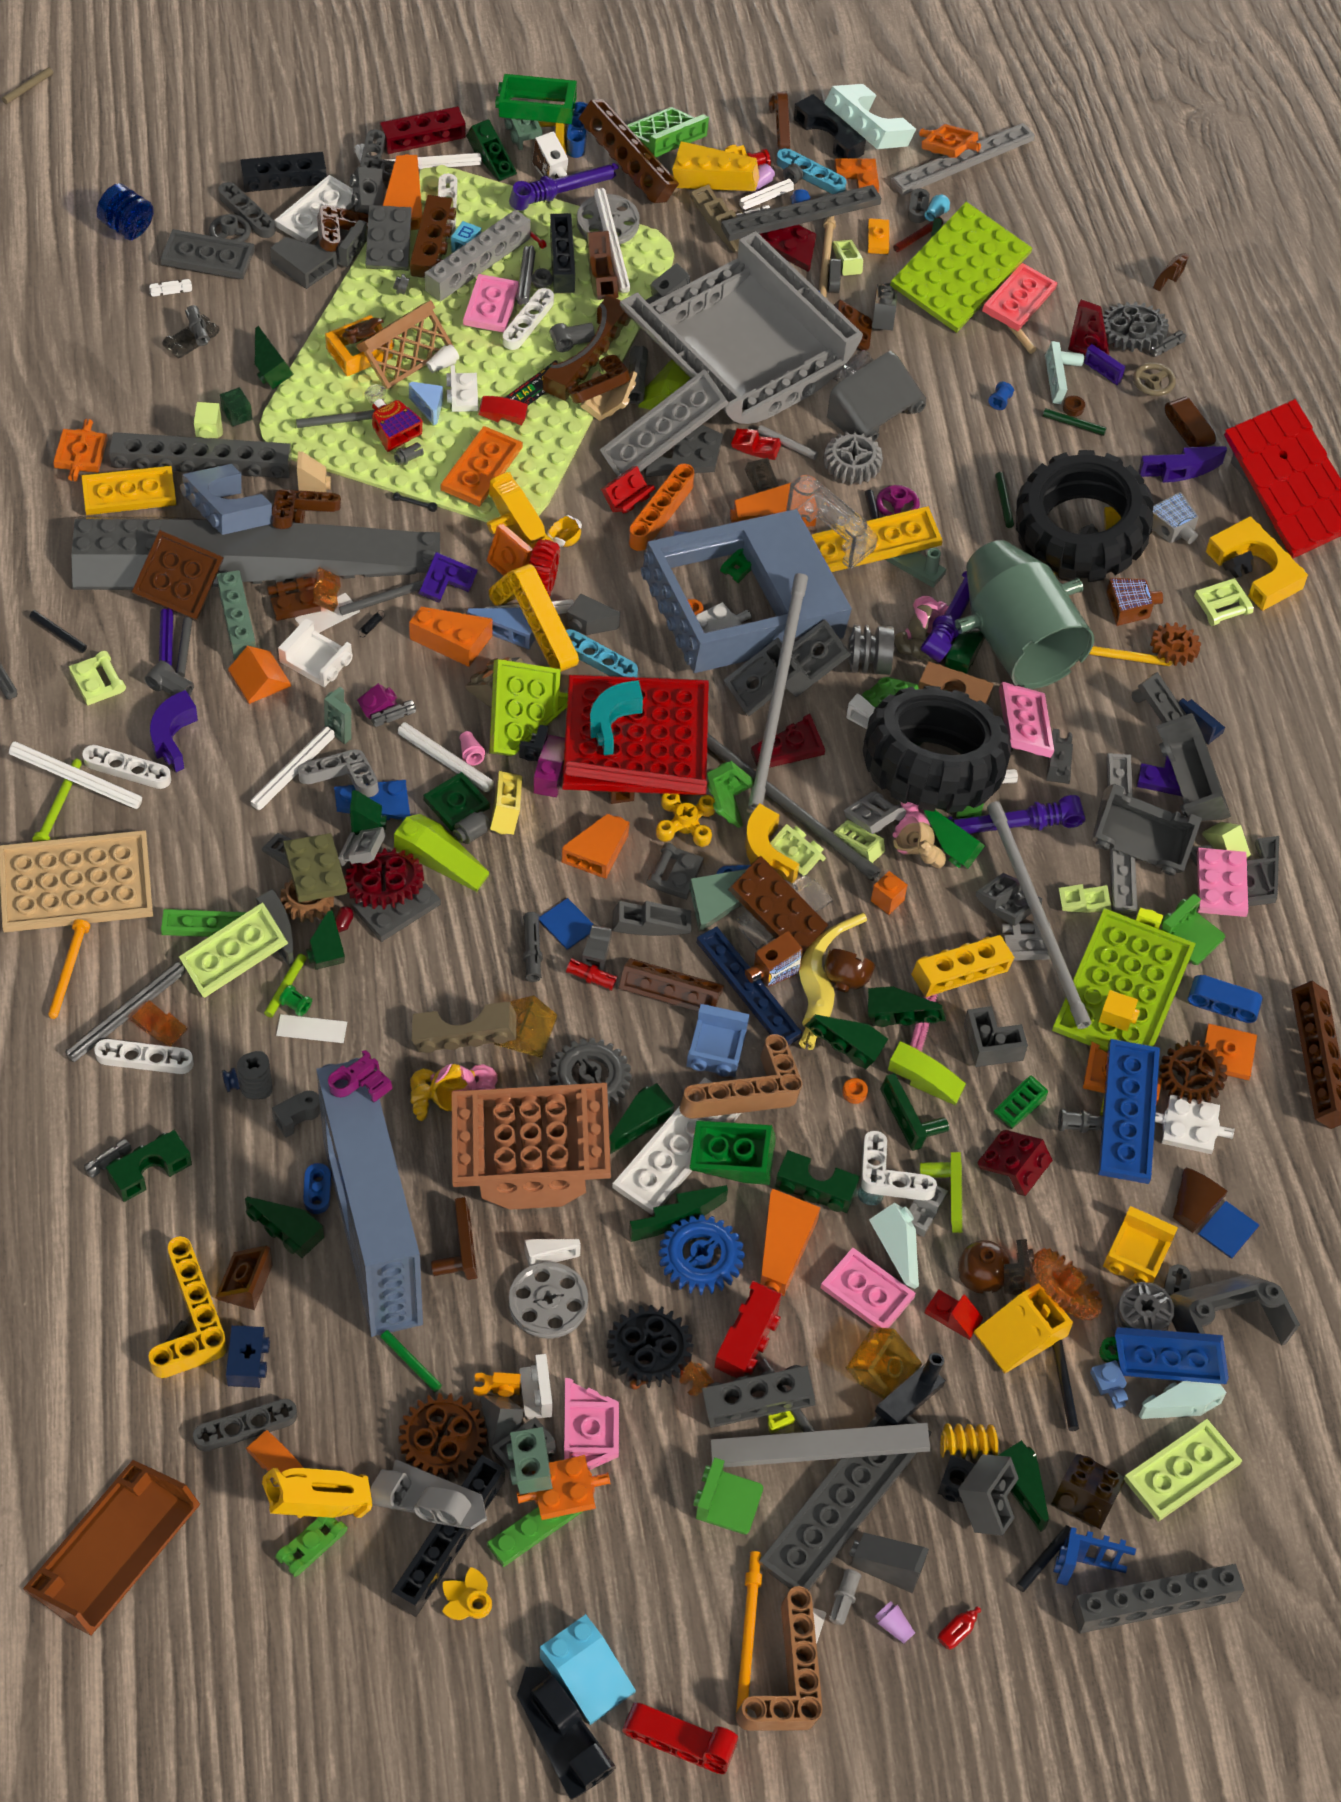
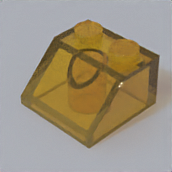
[846,1327,923,1399]

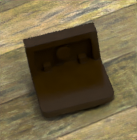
[1051,1454,1125,1530]

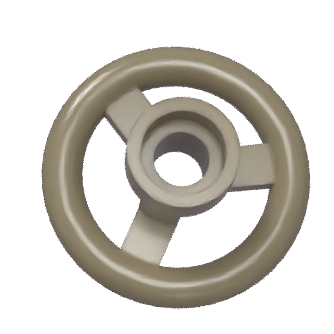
[1133,363,1176,396]

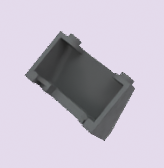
[827,351,926,442]
[1092,784,1202,876]

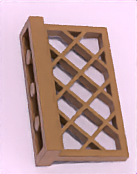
[356,300,454,390]

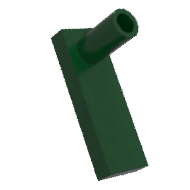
[880,1073,949,1151]

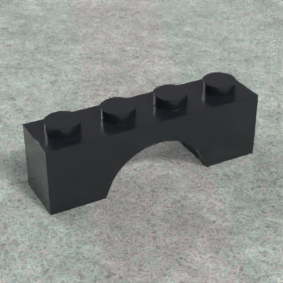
[793,94,866,159]

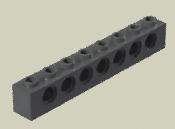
[109,432,292,478]

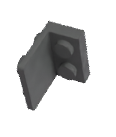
[315,220,367,268]

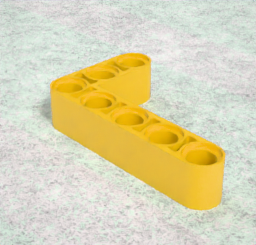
[489,564,579,672]
[148,1236,227,1378]

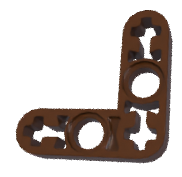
[769,91,790,151]
[317,205,369,252]
[569,355,631,404]
[272,489,341,529]

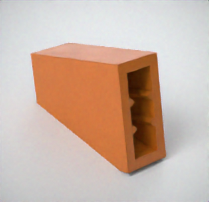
[562,814,629,879]

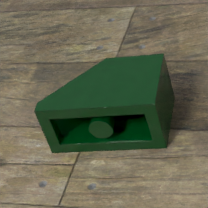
[350,790,387,835]
[306,910,345,970]

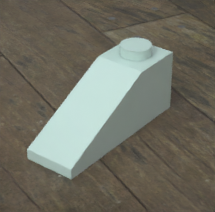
[869,1203,919,1289]

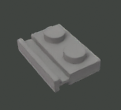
[338,827,386,866]

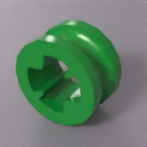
[1099,1337,1119,1363]

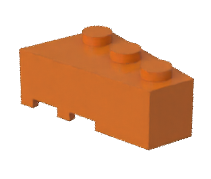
[409,606,493,667]

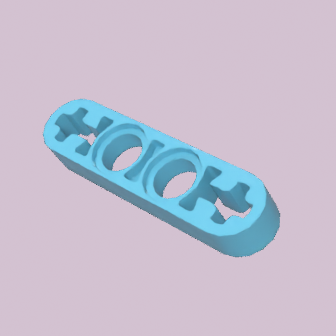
[776,148,846,194]
[566,629,638,677]

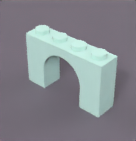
[824,84,916,149]

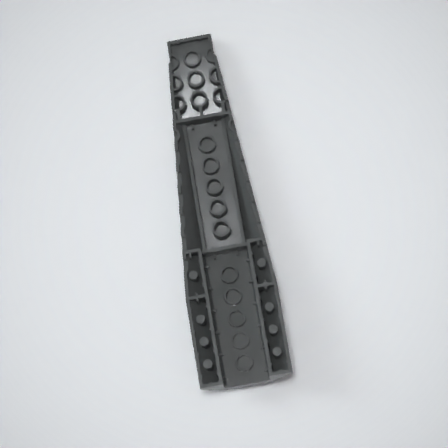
[71,516,440,590]

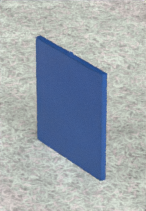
[539,898,593,950]
[1198,1201,1259,1259]

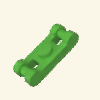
[275,1517,348,1577]

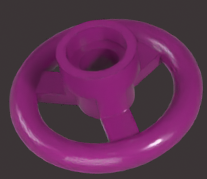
[876,485,920,516]

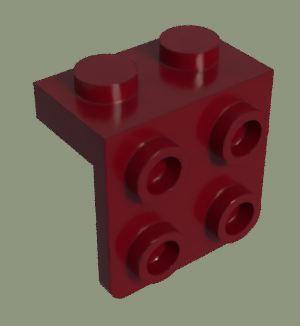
[977,1130,1053,1196]

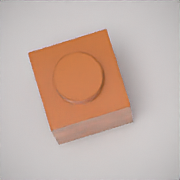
[871,871,908,915]

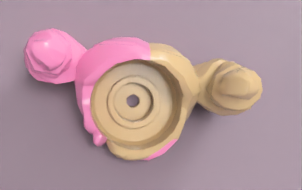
[892,802,946,868]

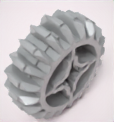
[823,431,883,485]

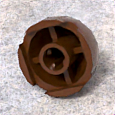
[824,949,876,993]
[958,1240,1010,1294]

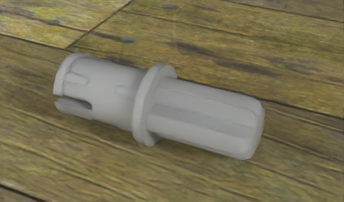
[829,1569,861,1625]

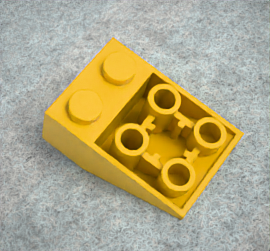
[974,1281,1073,1374]

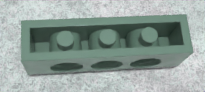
[217,570,256,661]

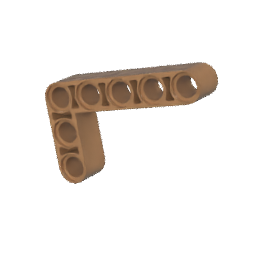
[679,1034,802,1119]
[736,1586,823,1731]

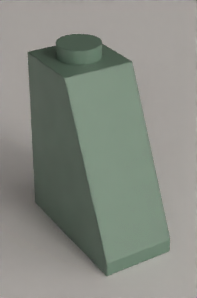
[689,869,746,931]

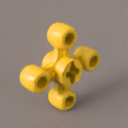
[656,794,716,847]

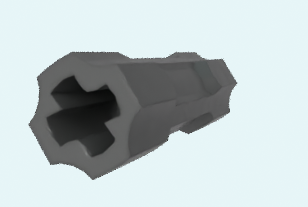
[628,345,648,404]

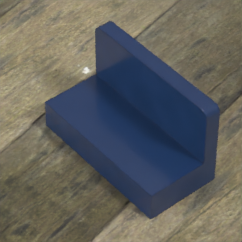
[1178,698,1225,745]

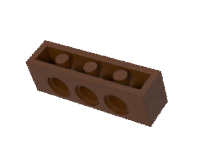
[410,195,457,278]

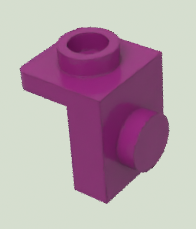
[357,683,397,720]

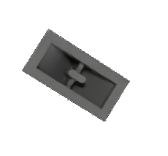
[480,1396,524,1448]

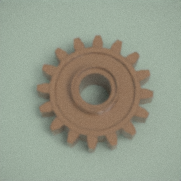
[280,880,334,923]

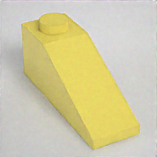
[490,771,522,835]

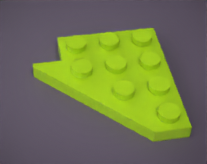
[489,659,568,756]

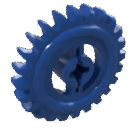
[658,1214,745,1295]

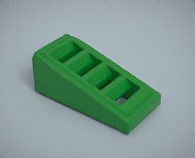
[993,1075,1048,1129]

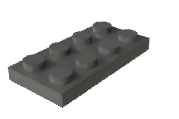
[160,229,255,279]

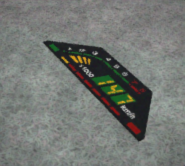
[504,360,558,405]

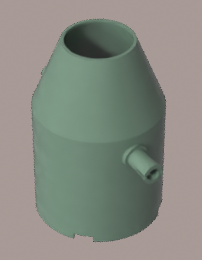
[955,540,1094,689]

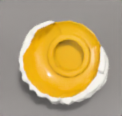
[547,515,582,547]

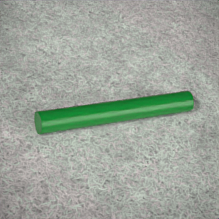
[381,1330,442,1392]

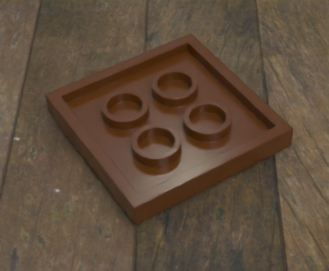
[132,530,224,621]

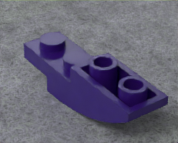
[1138,446,1227,483]

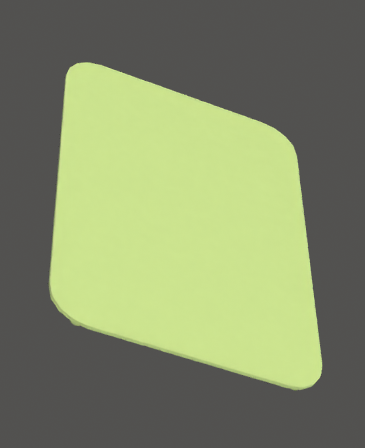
[259,165,674,522]

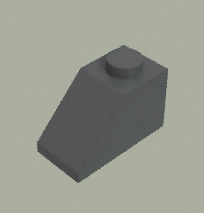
[566,594,620,635]

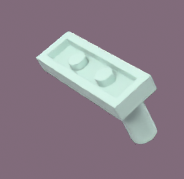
[1045,341,1084,404]

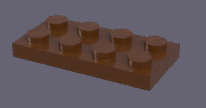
[728,856,828,954]

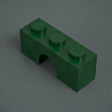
[106,1129,192,1202]
[775,1150,860,1213]

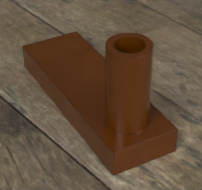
[431,1197,478,1280]

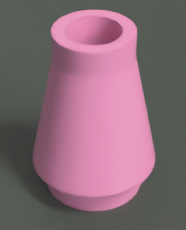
[459,731,485,766]

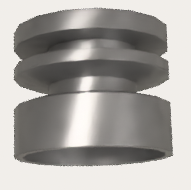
[848,624,894,675]
[1112,1282,1174,1335]

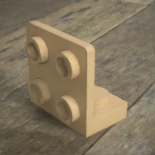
[580,371,637,421]

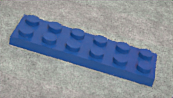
[1098,1039,1160,1184]

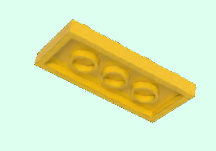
[81,466,176,515]

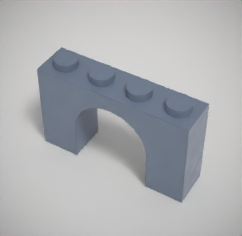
[180,464,272,535]

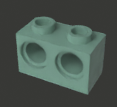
[507,1427,553,1494]

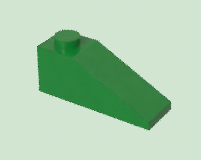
[924,810,985,869]

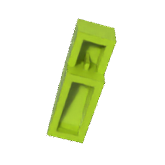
[888,1041,966,1106]

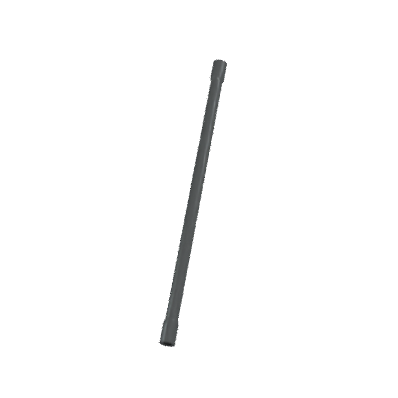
[707,734,881,881]

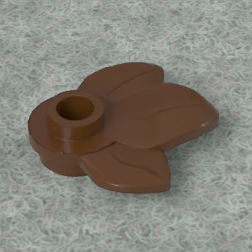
[342,318,384,344]

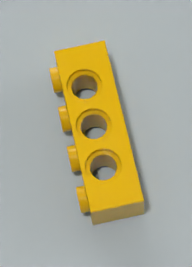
[911,935,1015,997]

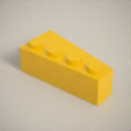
[672,141,759,191]

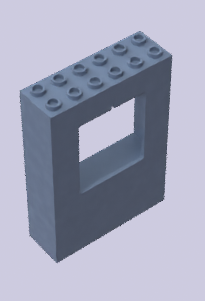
[316,1058,423,1337]

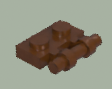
[267,577,321,621]

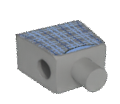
[1152,492,1198,544]

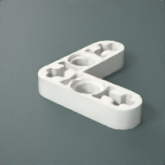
[861,1131,937,1200]

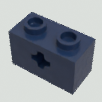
[226,1325,270,1388]

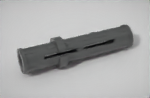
[523,912,543,982]

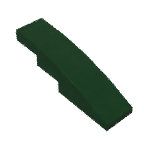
[629,1185,728,1242]

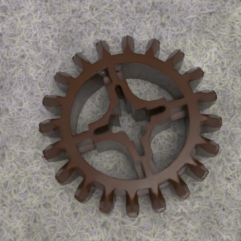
[1159,1039,1227,1104]

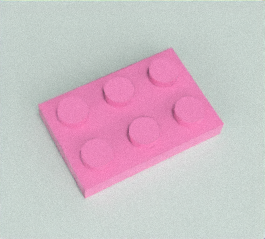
[463,274,519,333]
[1197,848,1248,917]
[821,1248,916,1335]

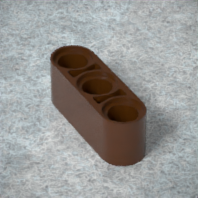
[1165,396,1216,447]

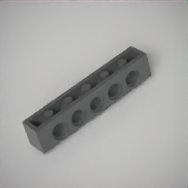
[1072,1564,1245,1634]

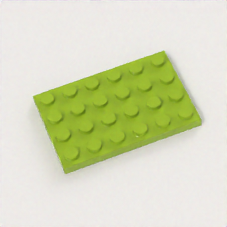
[890,202,1032,333]
[1052,908,1196,1053]

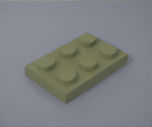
[283,833,347,902]

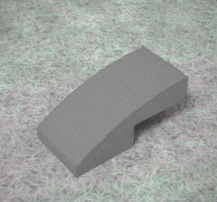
[909,1186,948,1237]

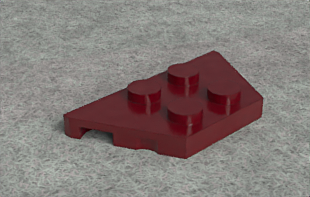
[759,224,816,272]

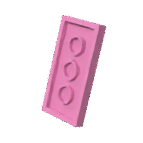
[999,681,1054,758]

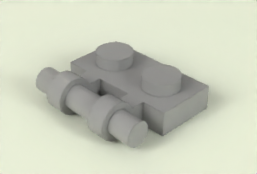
[1001,920,1051,961]

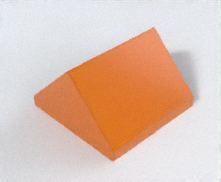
[228,645,291,704]

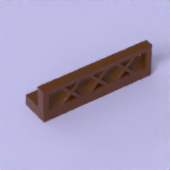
[619,958,724,1012]

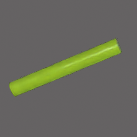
[264,953,307,1018]

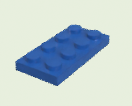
[1115,1327,1229,1384]

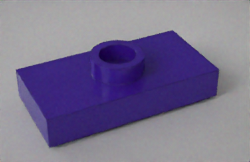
[1084,344,1125,385]

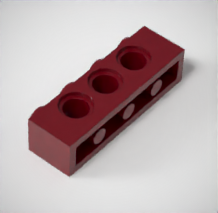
[380,106,466,154]

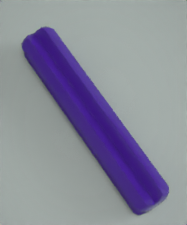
[159,608,173,665]

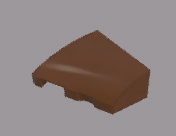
[1153,253,1189,291]
[1173,1167,1228,1233]

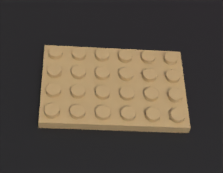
[0,830,153,933]

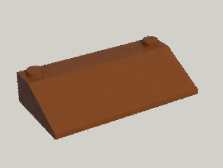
[23,1460,200,1636]

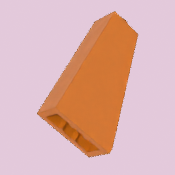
[383,154,422,230]
[730,478,817,527]
[760,1188,821,1296]

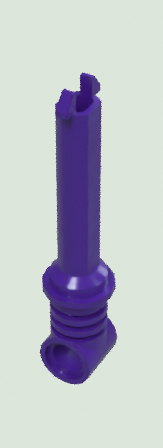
[509,163,619,211]
[920,571,970,663]
[948,795,1086,834]

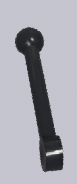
[392,492,437,512]

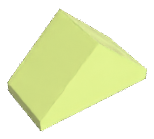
[1202,822,1251,859]

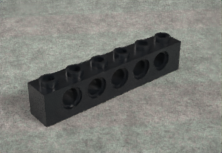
[391,1455,505,1617]

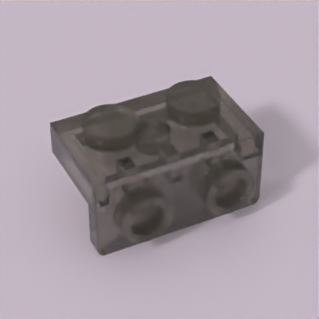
[1003,1239,1034,1295]

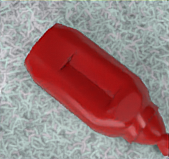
[937,1606,981,1650]

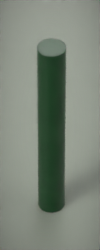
[1043,408,1107,436]
[995,472,1014,528]

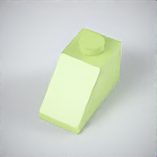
[194,402,223,438]

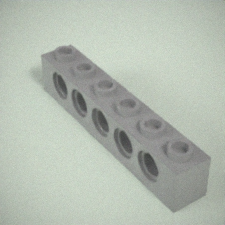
[425,209,531,302]

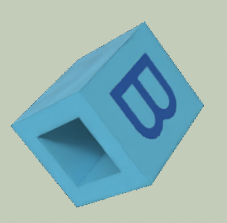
[451,221,481,253]

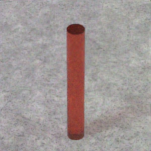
[893,217,943,252]

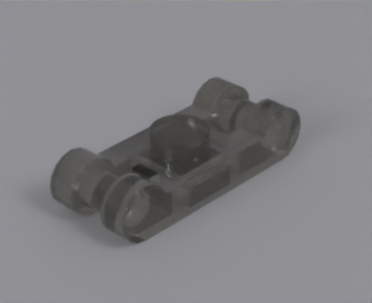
[162,314,220,358]

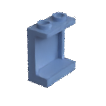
[686,1004,750,1077]

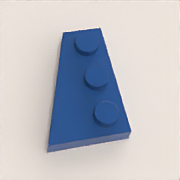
[334,780,410,821]

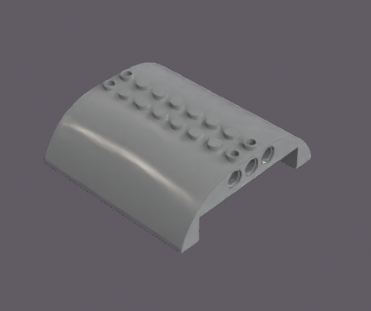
[620,231,863,424]

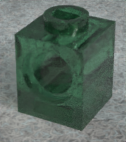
[220,387,253,427]

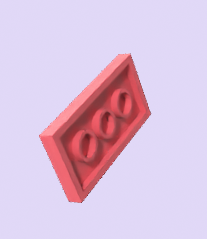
[982,263,1058,331]

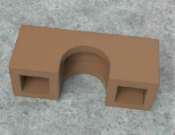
[918,661,994,705]

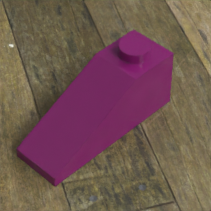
[534,735,565,798]

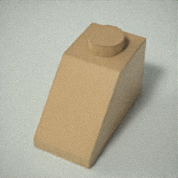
[297,451,331,492]

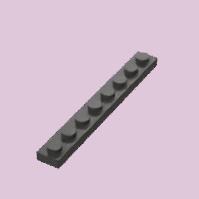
[721,185,882,241]

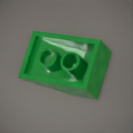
[690,1120,776,1185]

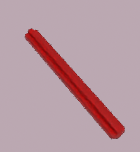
[565,761,707,794]

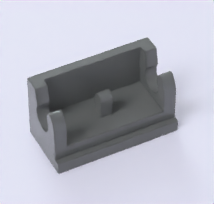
[1046,728,1073,784]

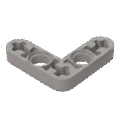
[297,749,379,797]

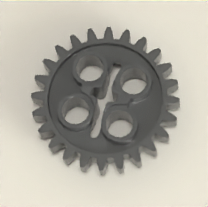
[1103,302,1169,352]

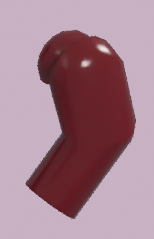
[335,906,354,932]

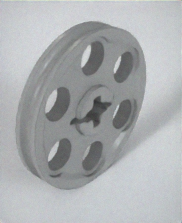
[577,194,640,245]
[509,1262,588,1339]

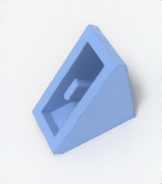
[409,382,443,425]

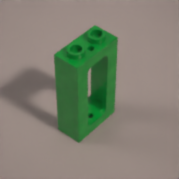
[495,74,577,124]

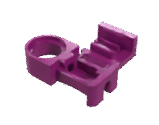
[328,1050,393,1102]

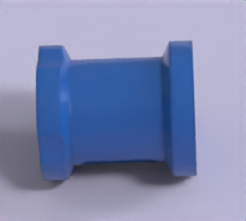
[988,381,1014,410]

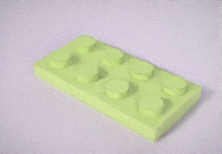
[179,902,288,998]
[1124,1419,1242,1522]

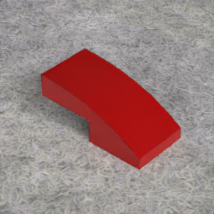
[478,396,528,426]
[731,428,781,460]

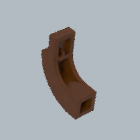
[587,230,618,300]

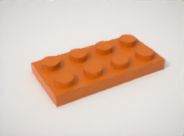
[441,426,523,507]

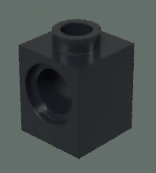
[937,1455,976,1503]

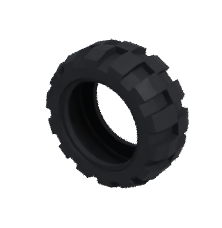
[1016,450,1154,582]
[862,686,1011,813]

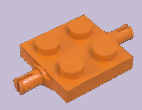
[919,124,981,158]
[54,419,108,482]
[516,1455,611,1520]

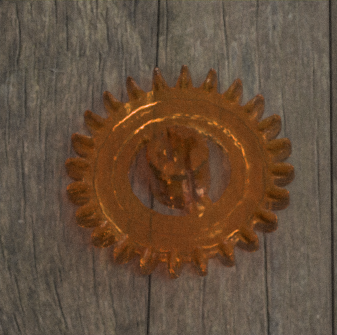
[1032,1248,1103,1320]

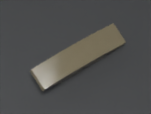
[690,185,740,253]

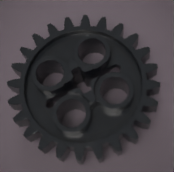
[606,1305,694,1388]

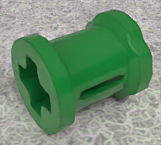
[279,985,312,1017]

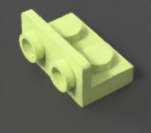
[770,824,826,877]

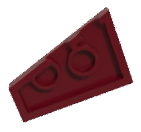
[1068,299,1110,356]
[751,713,825,768]

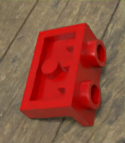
[601,466,655,514]

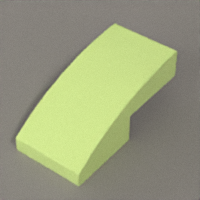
[1059,884,1112,913]

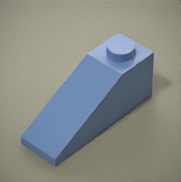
[467,608,536,649]

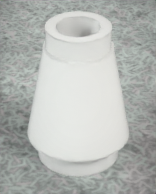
[426,344,459,373]

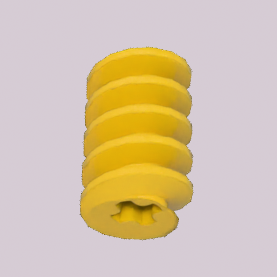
[940,1423,998,1459]

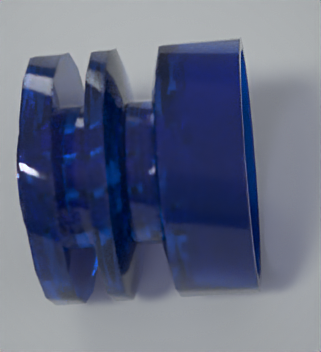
[96,183,154,240]

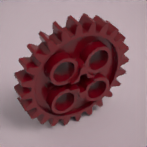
[344,848,424,909]

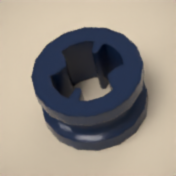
[222,1067,240,1093]

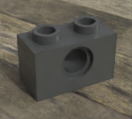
[350,167,384,215]

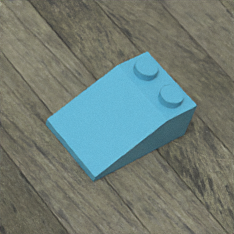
[540,1614,636,1725]

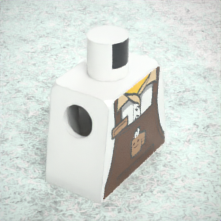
[532,131,568,179]

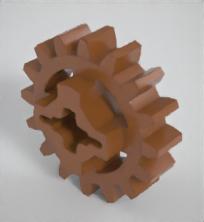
[1150,622,1201,666]

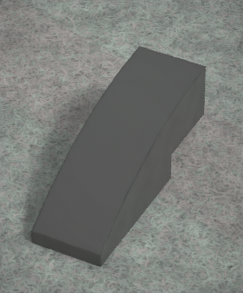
[256,889,294,967]
[612,901,691,936]

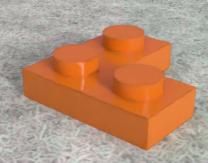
[834,158,879,193]

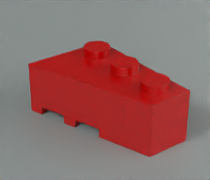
[714,1281,782,1378]

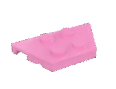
[564,1378,619,1470]

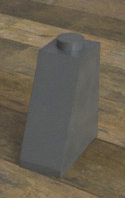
[270,237,337,289]
[849,1533,929,1593]

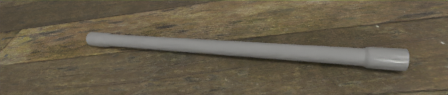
[748,573,808,810]
[987,801,1092,1029]

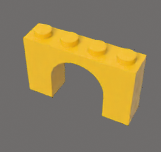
[1206,516,1308,611]

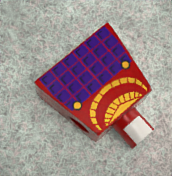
[372,399,423,452]

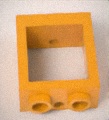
[325,315,394,377]

